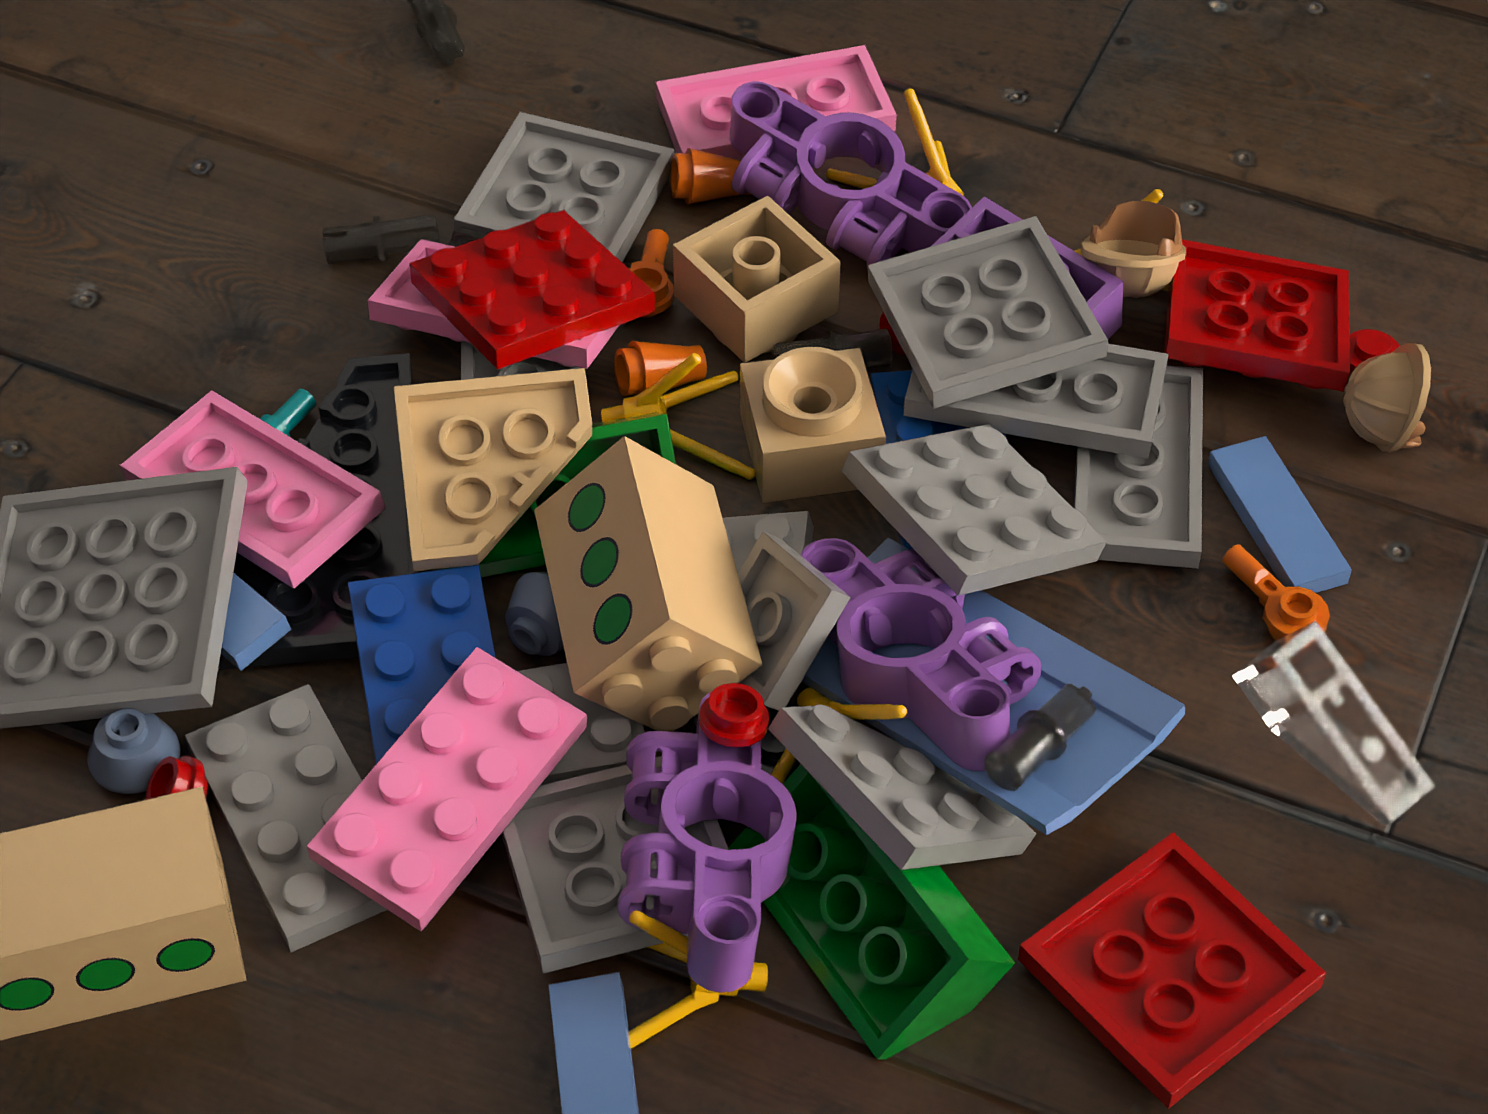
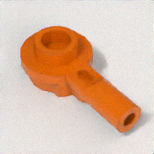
[629,229,674,317]
[1222,544,1330,647]

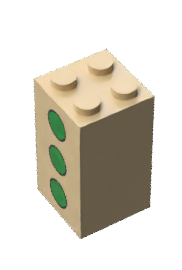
[534,436,763,732]
[0,787,247,1041]

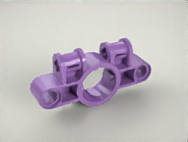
[729,81,972,269]
[801,538,1042,771]
[618,692,797,993]

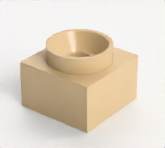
[673,195,840,363]
[740,347,886,503]

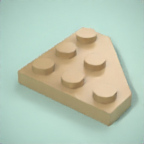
[394,368,592,572]

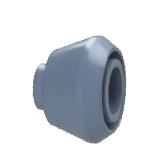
[505,572,564,656]
[87,708,181,794]

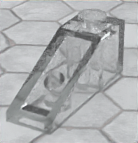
[1232,621,1435,826]

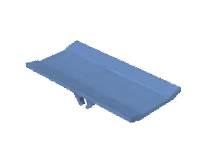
[801,538,1185,835]

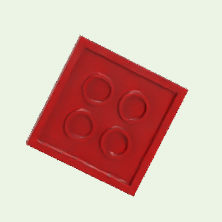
[409,210,655,370]
[1164,239,1350,392]
[1018,832,1326,1109]

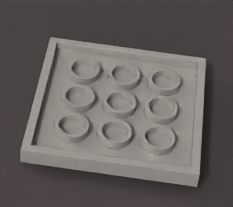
[0,467,248,729]

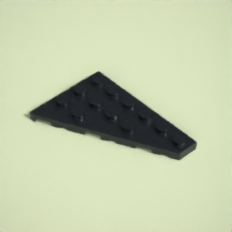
[218,353,423,670]

